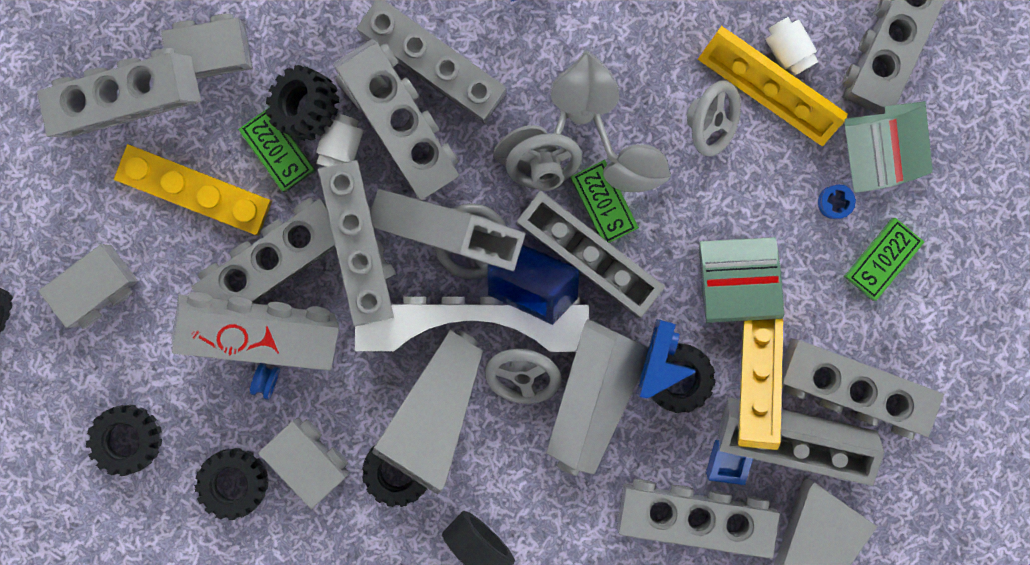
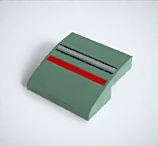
[845,101,933,193]
[698,237,784,323]

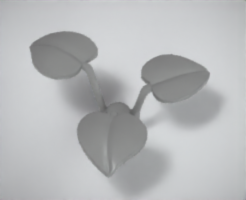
[493,50,671,192]

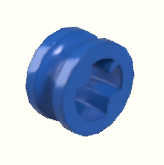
[818,184,856,219]
[250,363,280,400]

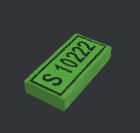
[238,107,316,192]
[570,160,639,243]
[843,218,924,301]

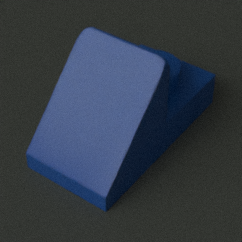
[636,319,696,399]

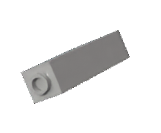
[370,189,526,271]
[546,319,648,476]
[371,330,483,494]
[774,477,877,565]

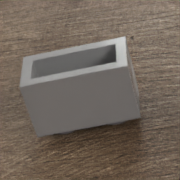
[161,14,253,79]
[38,244,139,329]
[258,417,350,510]

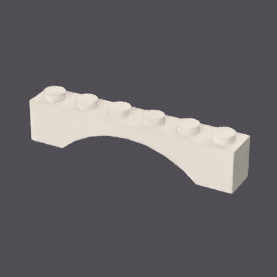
[355,296,589,352]

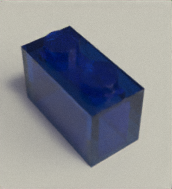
[487,244,579,325]

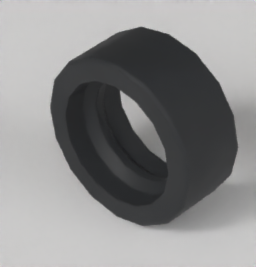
[442,511,515,565]

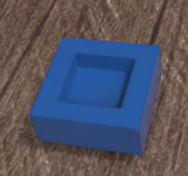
[706,440,753,485]

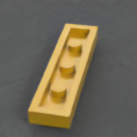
[697,25,848,147]
[113,144,272,236]
[738,319,783,450]

